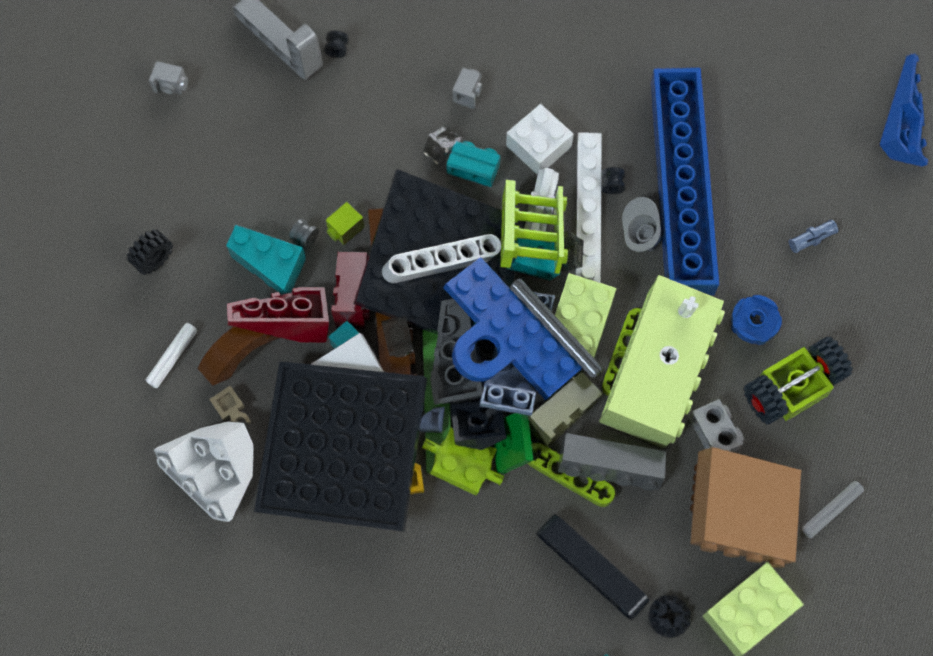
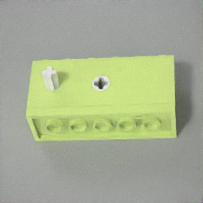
[599,275,725,449]

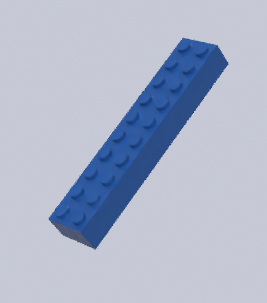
[651,68,719,295]

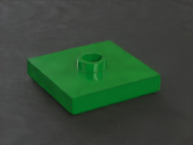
[494,413,533,474]

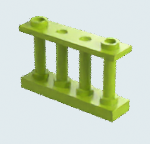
[500,180,568,274]

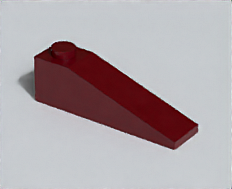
[227,287,329,343]

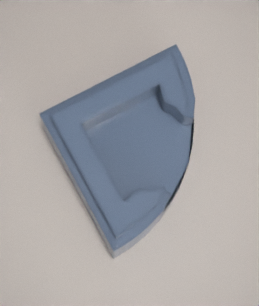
[420,407,445,434]

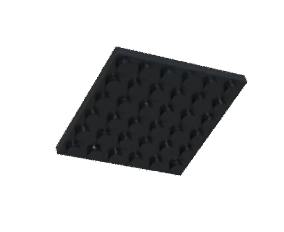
[353,169,526,354]
[254,361,427,532]

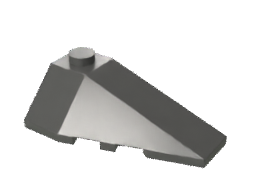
[430,299,486,405]

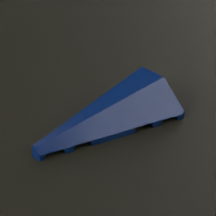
[880,53,928,167]

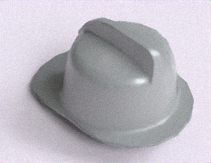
[622,197,662,252]

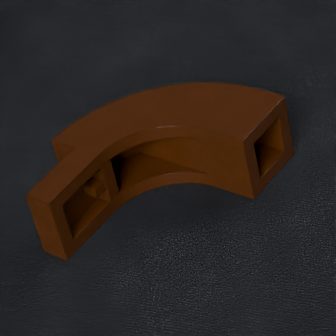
[197,326,280,386]

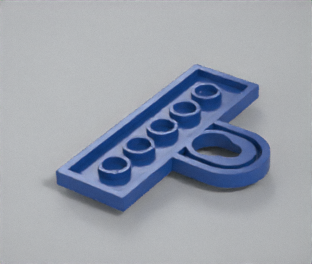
[443,257,582,400]

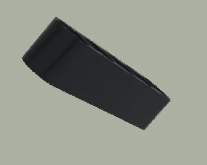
[536,514,650,620]

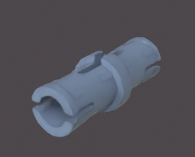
[788,219,838,253]

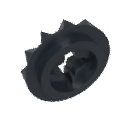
[648,595,691,638]

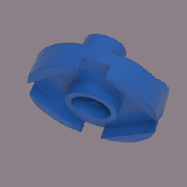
[731,295,782,345]

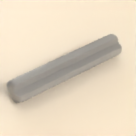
[801,481,864,538]

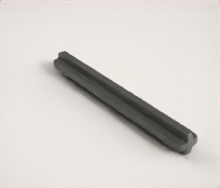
[510,278,603,378]

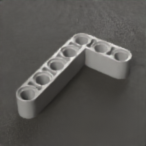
[232,0,323,80]

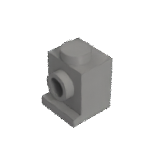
[149,61,188,95]
[452,68,483,109]

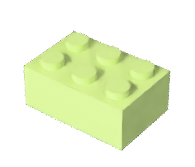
[555,273,616,358]
[703,562,804,656]

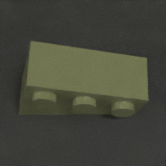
[528,372,603,447]

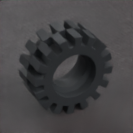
[127,229,173,275]

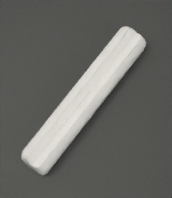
[146,323,197,388]

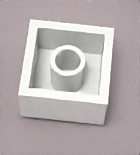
[506,104,574,175]

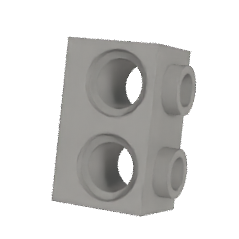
[689,399,744,452]

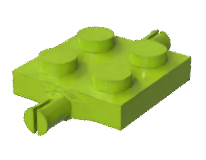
[422,428,504,496]

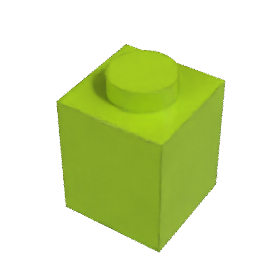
[326,202,365,245]

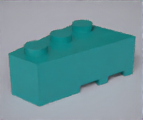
[226,225,306,295]

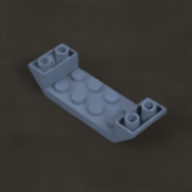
[480,287,555,416]

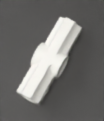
[524,168,559,231]

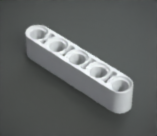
[382,234,501,283]

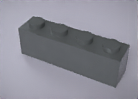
[558,433,666,491]

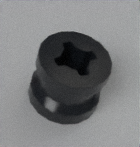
[324,30,349,58]
[601,167,625,195]

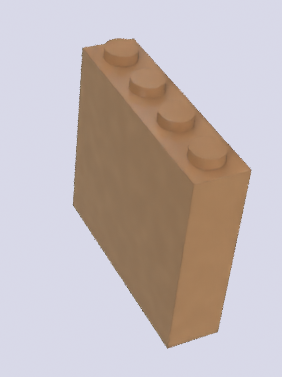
[690,447,801,568]

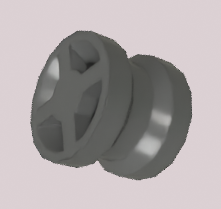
[289,218,319,249]

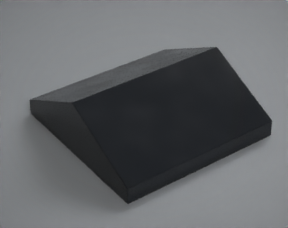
[451,401,506,450]

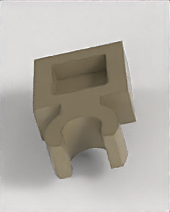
[209,386,251,425]

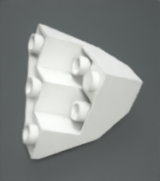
[154,422,253,522]

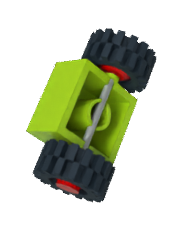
[743,336,853,425]

